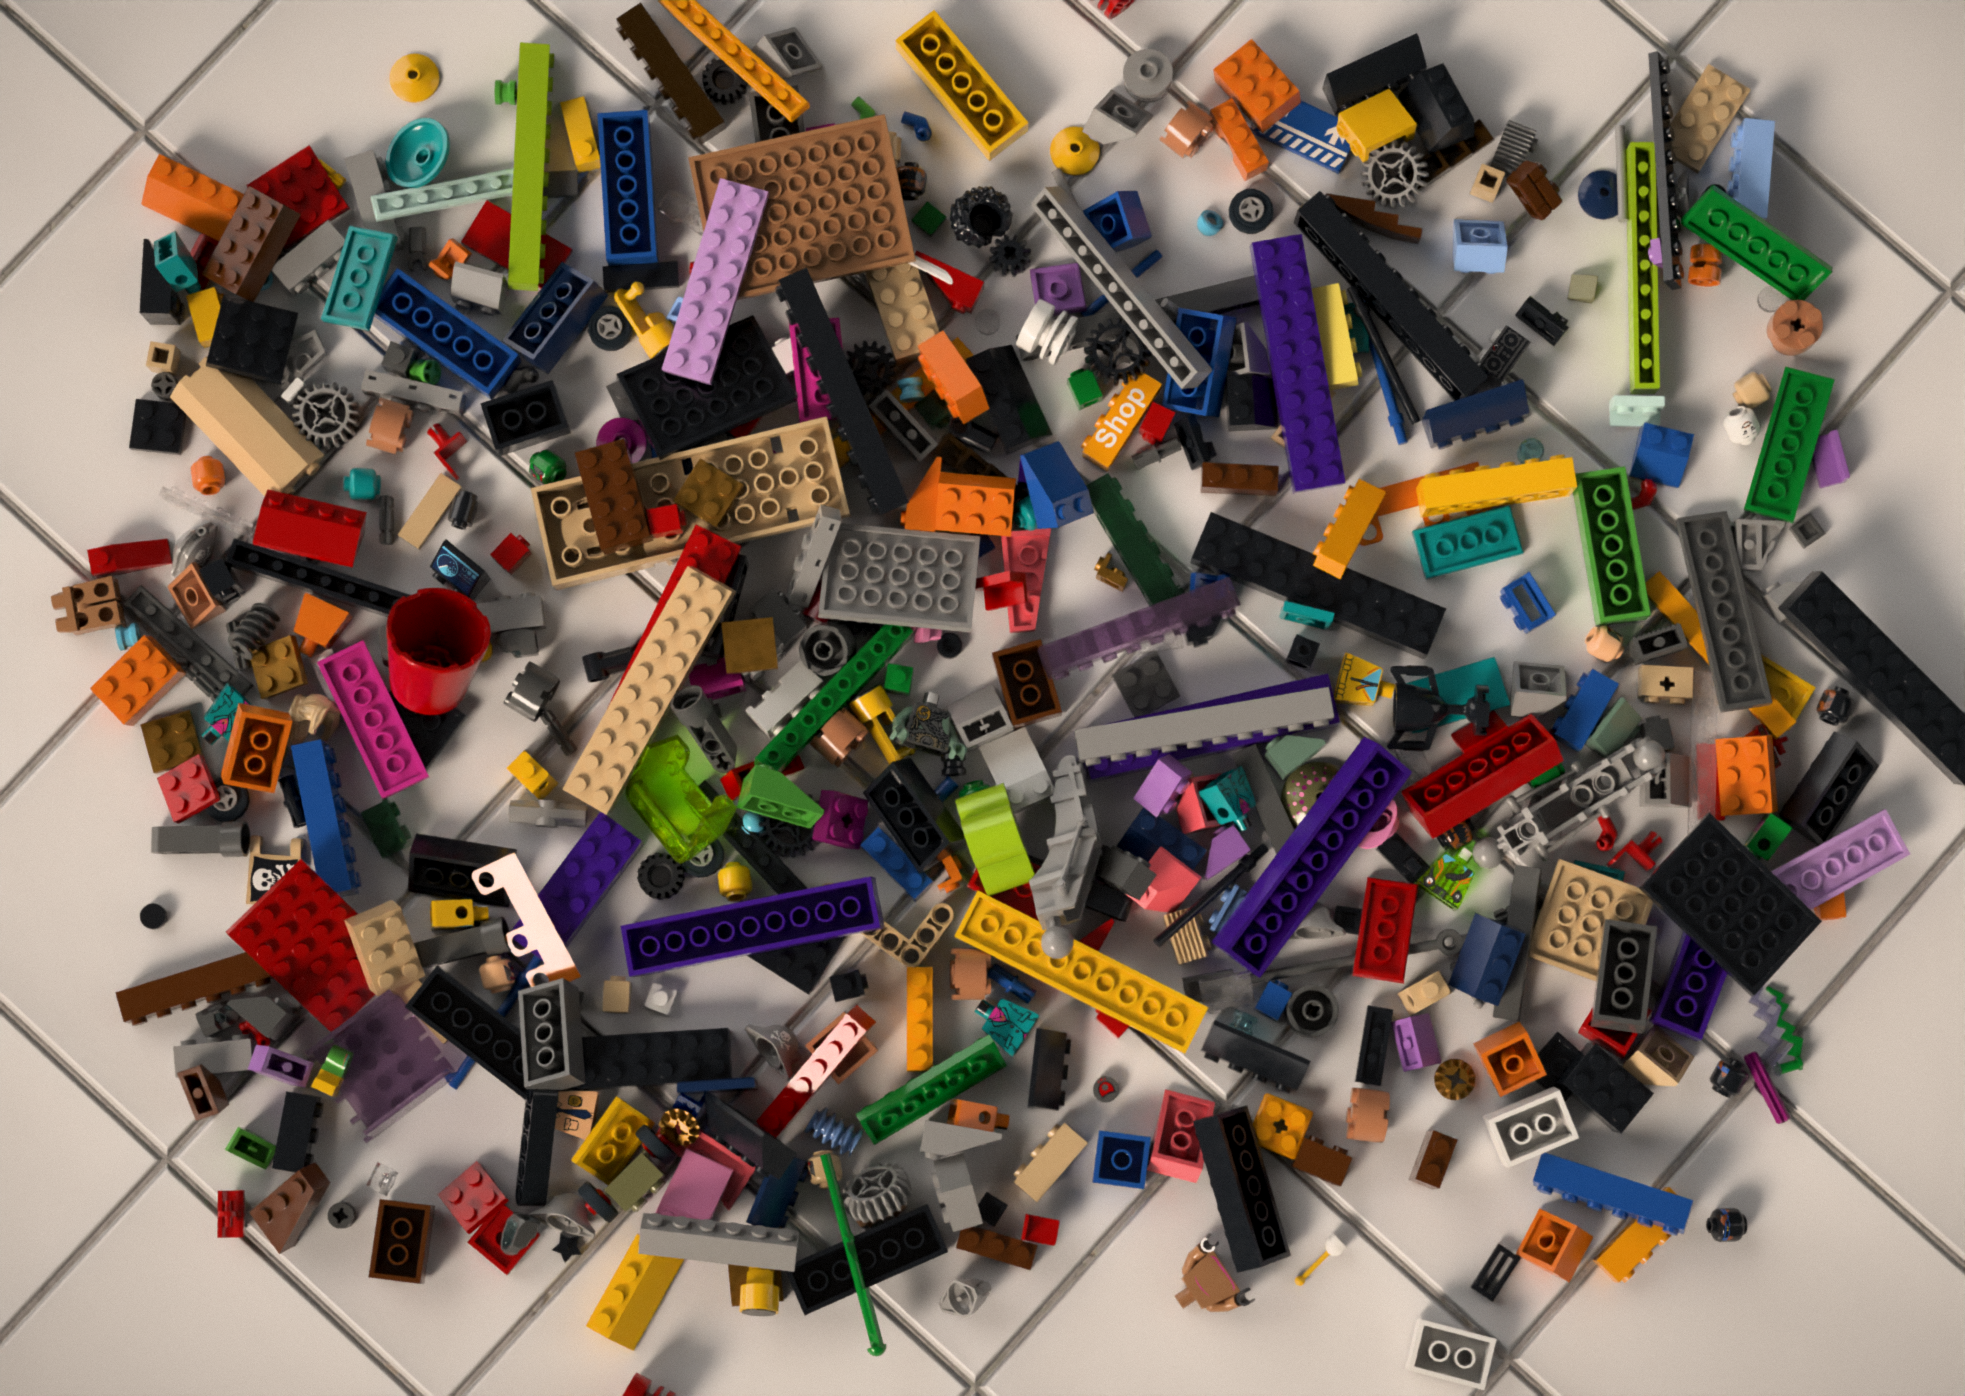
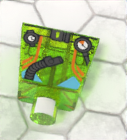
[1415,847,1475,912]

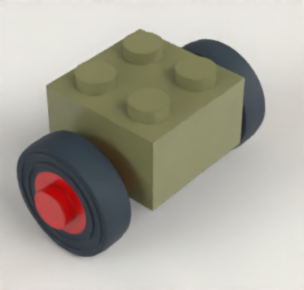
[578,1124,676,1223]

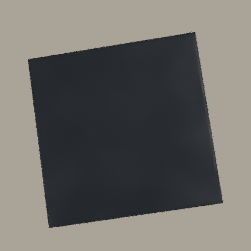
[1535,1032,1580,1102]

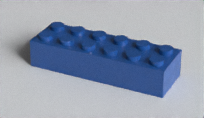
[597,110,659,266]
[374,268,522,400]
[291,739,362,898]

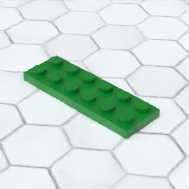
[1680,185,1833,301]
[1744,366,1835,523]
[855,1034,1007,1145]

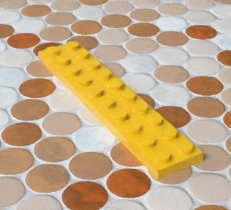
[954,891,1208,1054]

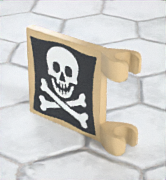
[246,835,304,905]

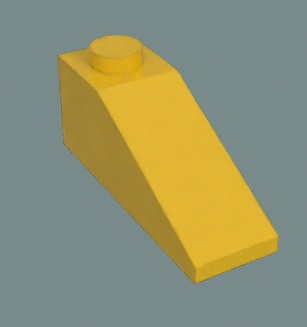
[560,96,601,174]

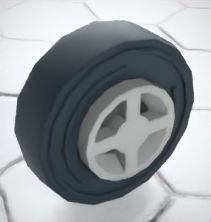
[1229,189,1274,234]
[588,306,633,351]
[205,777,250,822]
[678,832,724,878]

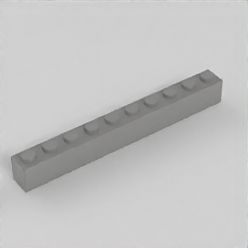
[1030,186,1212,389]
[1075,687,1334,766]

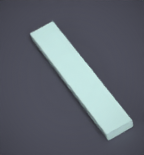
[370,168,514,222]

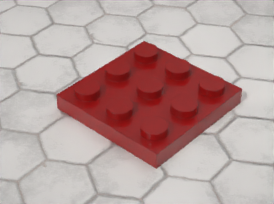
[246,145,350,249]

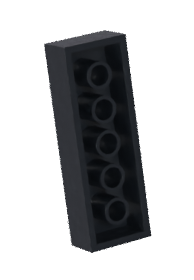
[405,965,527,1100]
[575,1028,733,1091]
[1193,1105,1291,1273]
[786,1204,948,1316]

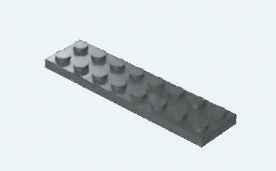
[1676,511,1772,713]

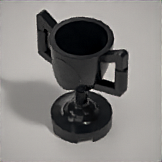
[1387,665,1490,751]

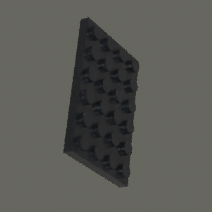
[616,315,797,460]
[1639,813,1822,996]

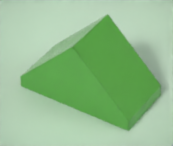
[225,1127,276,1170]

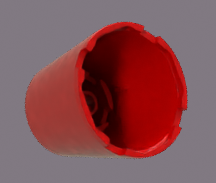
[386,588,491,715]

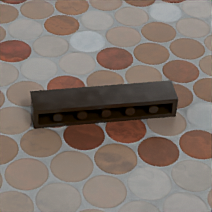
[616,2,726,145]

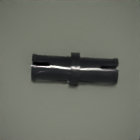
[278,775,306,828]

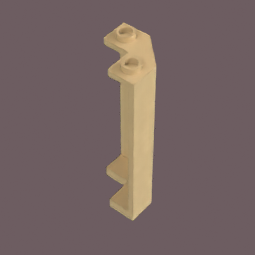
[170,356,324,496]

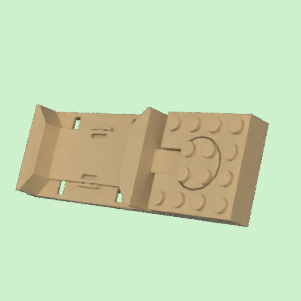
[530,416,851,590]

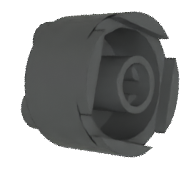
[799,621,857,676]
[503,661,560,722]
[1285,984,1339,1038]

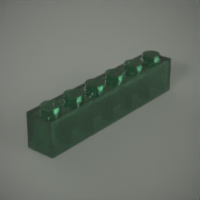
[1086,473,1187,621]

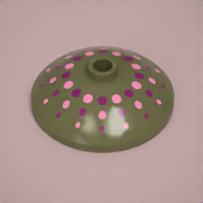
[1281,762,1340,829]

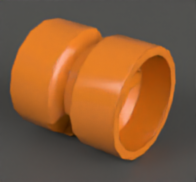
[1688,244,1723,287]

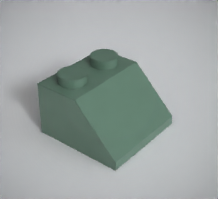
[1585,697,1642,759]
[1263,735,1326,781]

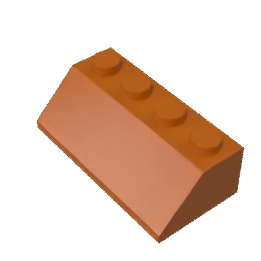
[141,154,244,242]

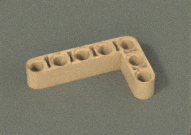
[822,883,954,968]

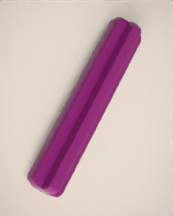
[1744,1051,1790,1124]

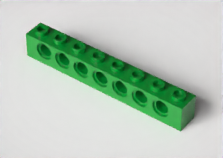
[754,624,914,772]

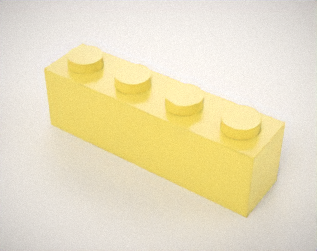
[1311,283,1362,391]

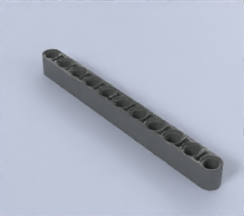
[1015,275,1259,361]

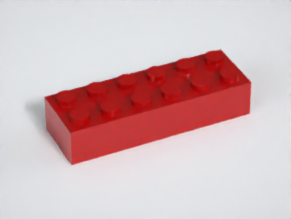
[1401,714,1564,839]

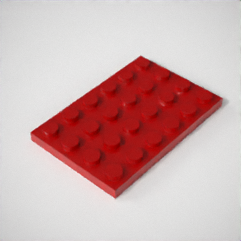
[226,859,375,1035]

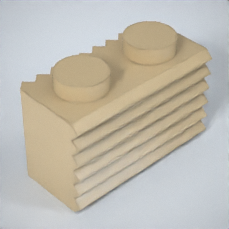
[1163,907,1212,966]

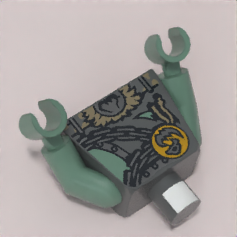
[889,692,967,760]

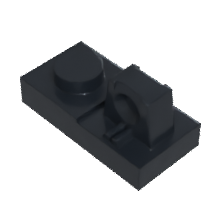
[1515,296,1569,346]
[1174,414,1217,470]
[1375,833,1430,884]

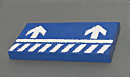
[1250,101,1351,174]

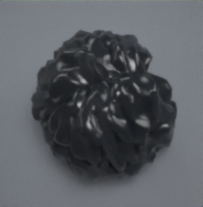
[950,186,1013,249]

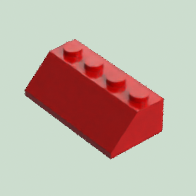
[253,489,367,568]

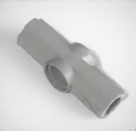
[508,800,588,828]

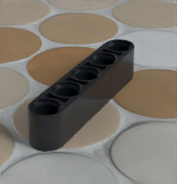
[1028,854,1134,922]
[515,1089,558,1206]

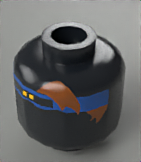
[1710,1058,1748,1098]
[1706,1208,1747,1242]

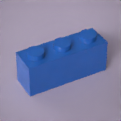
[1551,669,1619,752]
[860,827,933,901]

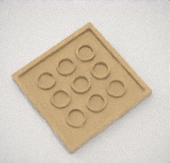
[1529,859,1654,981]

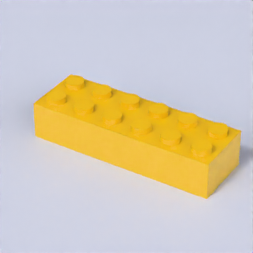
[895,10,1028,161]
[1416,454,1577,518]

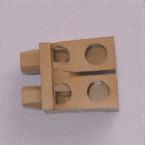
[51,576,127,635]

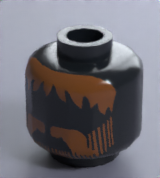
[897,162,927,201]
[1816,686,1854,726]
[1436,818,1475,852]

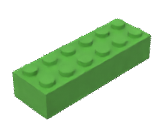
[1573,466,1651,627]

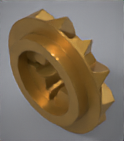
[1434,1059,1476,1100]
[658,1109,700,1147]

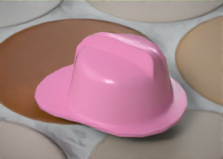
[1358,799,1399,849]

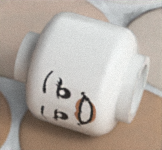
[1723,406,1760,445]

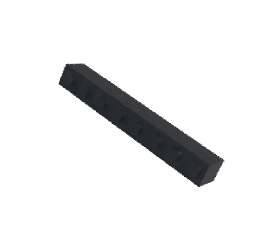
[226,538,410,617]

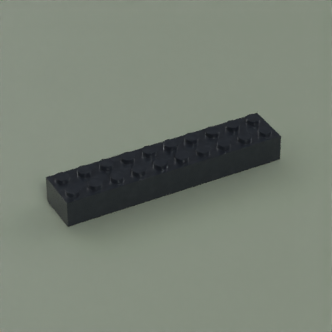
[1294,191,1489,401]
[775,267,909,515]
[1190,512,1446,659]
[1778,571,1965,785]

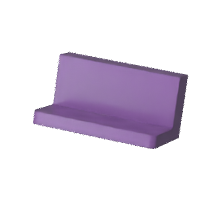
[1812,429,1850,489]
[1391,1013,1441,1072]

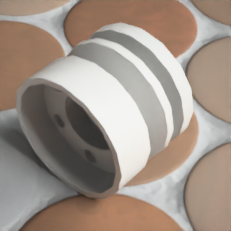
[1016,299,1079,365]

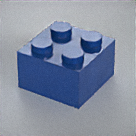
[1092,1130,1151,1189]

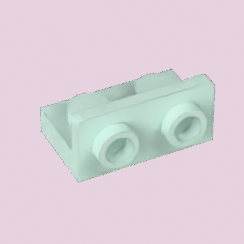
[1609,395,1665,427]

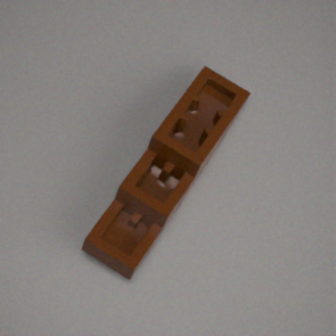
[1326,193,1422,244]

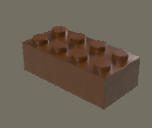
[202,186,301,302]
[574,439,654,555]

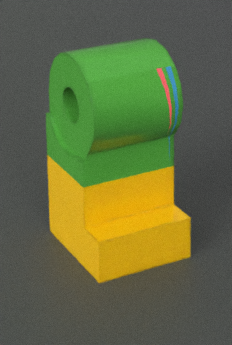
[311,1044,354,1097]

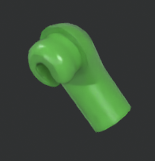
[851,96,876,119]

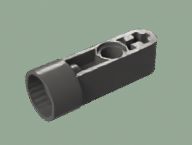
[670,685,737,773]
[151,821,250,857]
[414,916,511,969]

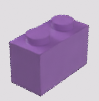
[1133,754,1192,817]
[248,1045,314,1087]

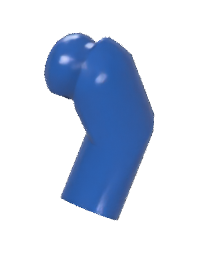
[901,111,932,142]

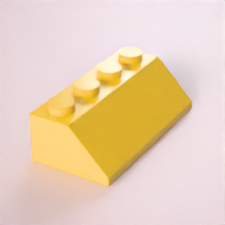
[586,1234,684,1351]

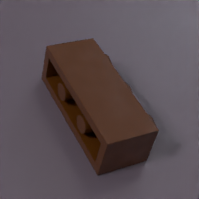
[1200,462,1279,496]
[956,1226,1038,1270]

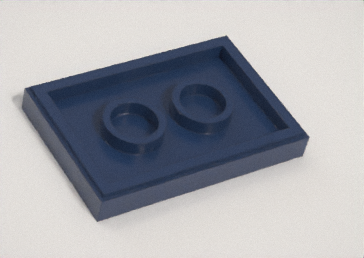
[677,1077,758,1095]

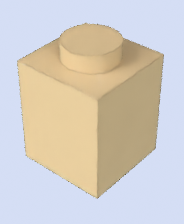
[1469,164,1505,203]
[146,341,181,376]
[602,976,632,1014]

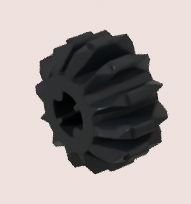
[989,234,1031,277]

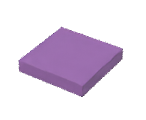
[1030,263,1087,316]

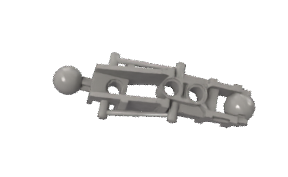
[1472,735,1667,869]
[1029,755,1103,959]

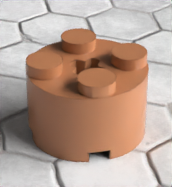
[1159,100,1216,159]
[1767,300,1823,356]
[366,397,414,454]
[810,707,869,768]
[949,948,991,1000]
[1346,1087,1390,1143]

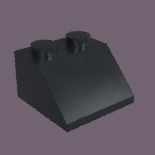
[1225,375,1278,432]

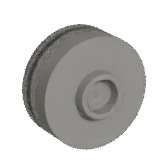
[1123,49,1173,103]

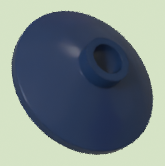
[1578,170,1618,220]

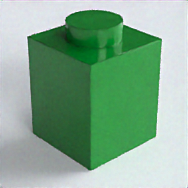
[1067,368,1103,411]
[884,663,914,696]

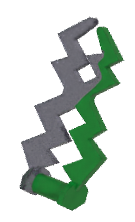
[1748,986,1804,1076]

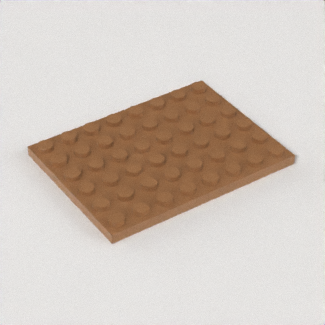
[688,114,916,300]

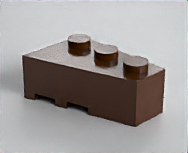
[249,1162,331,1254]

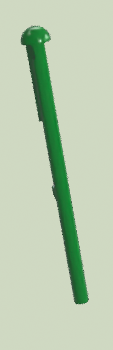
[820,1153,887,1357]

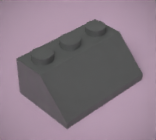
[227,996,300,1041]

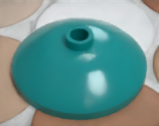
[386,118,450,189]

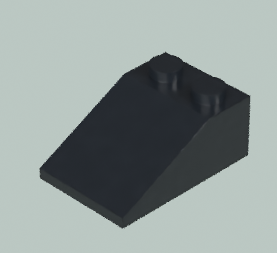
[139,239,185,325]

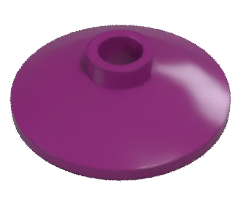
[596,417,647,463]

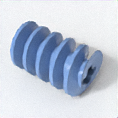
[804,1107,863,1158]

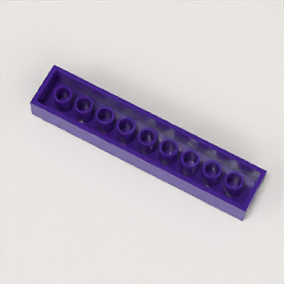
[1249,234,1346,494]
[1087,673,1340,783]
[1212,737,1412,978]
[620,876,885,977]

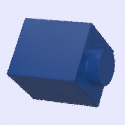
[1253,980,1292,1022]

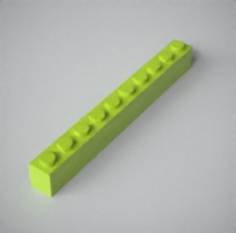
[508,42,554,291]
[1626,142,1660,394]

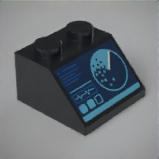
[430,539,491,600]

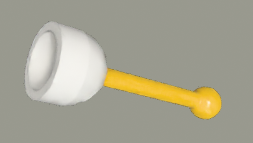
[1295,1233,1348,1286]

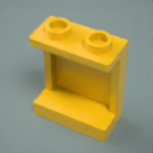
[1336,89,1417,162]

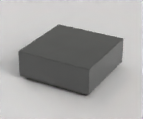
[1789,514,1826,549]

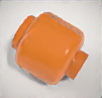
[191,456,225,495]

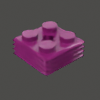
[812,790,869,850]

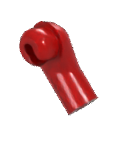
[1631,479,1657,510]
[1596,816,1618,851]
[239,1021,270,1046]

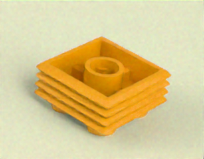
[1253,1093,1313,1160]

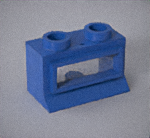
[1500,572,1556,634]

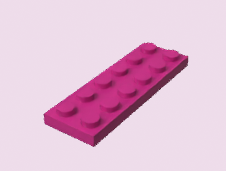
[317,640,429,800]

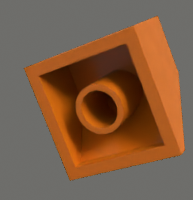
[1473,1021,1547,1097]
[1516,1208,1593,1283]

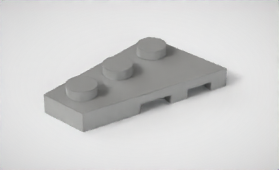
[254,330,327,403]

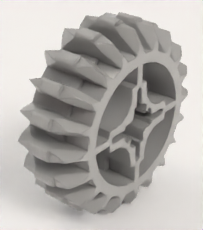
[1360,140,1429,209]
[292,381,361,449]
[842,1163,912,1223]

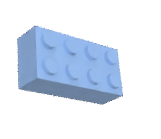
[1726,118,1775,221]

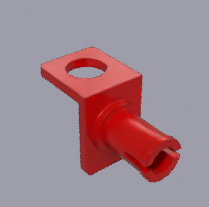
[427,423,467,480]
[1606,831,1663,872]
[1021,1214,1060,1246]

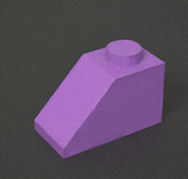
[1204,825,1251,881]

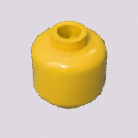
[718,862,752,902]

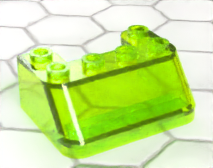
[625,734,737,863]

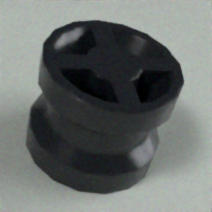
[941,753,966,777]

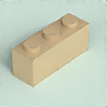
[1013,1123,1088,1202]

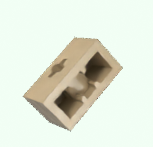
[1637,665,1693,705]

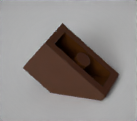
[177,1064,229,1121]

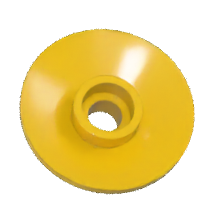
[390,54,440,103]
[1050,127,1100,176]

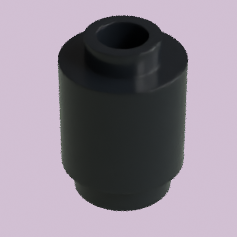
[448,491,479,530]

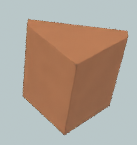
[167,562,226,630]

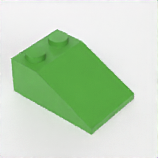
[737,764,824,829]

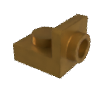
[1094,552,1128,592]

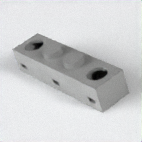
[361,369,467,417]
[787,504,842,608]

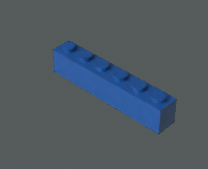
[1533,1153,1693,1236]

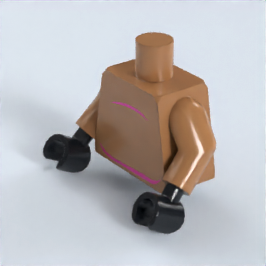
[1175,1233,1255,1312]

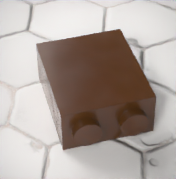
[1409,1130,1458,1190]

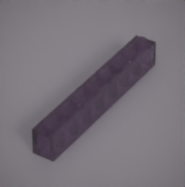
[1038,577,1241,681]

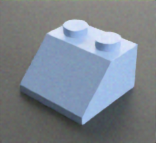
[1452,219,1508,274]

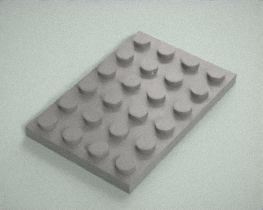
[818,523,980,632]

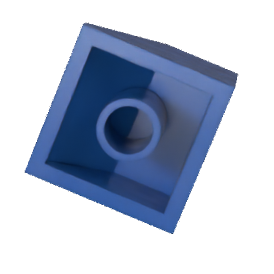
[1083,191,1152,252]
[1629,423,1694,488]

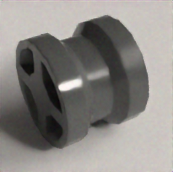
[151,372,178,401]
[328,1203,356,1228]

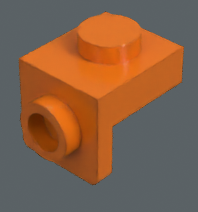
[428,238,472,280]
[937,855,963,893]

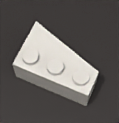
[745,660,824,738]

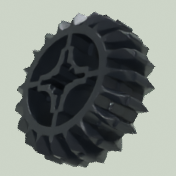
[1084,318,1152,386]
[758,790,821,858]

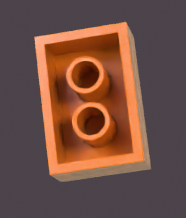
[1213,39,1301,133]
[917,331,989,424]
[935,472,1016,537]
[90,635,186,726]
[221,703,293,793]
[1715,734,1778,816]

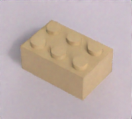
[344,900,425,996]

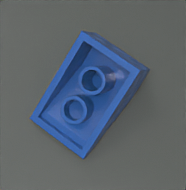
[1020,441,1094,529]

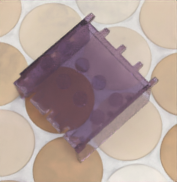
[305,989,457,1144]

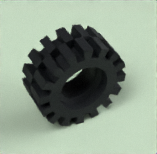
[702,58,748,105]
[637,852,685,900]

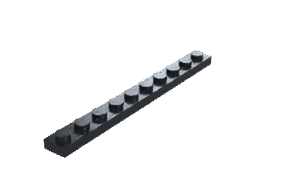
[1648,51,1684,290]

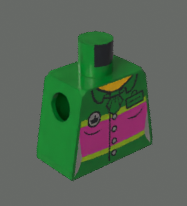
[1744,813,1792,861]

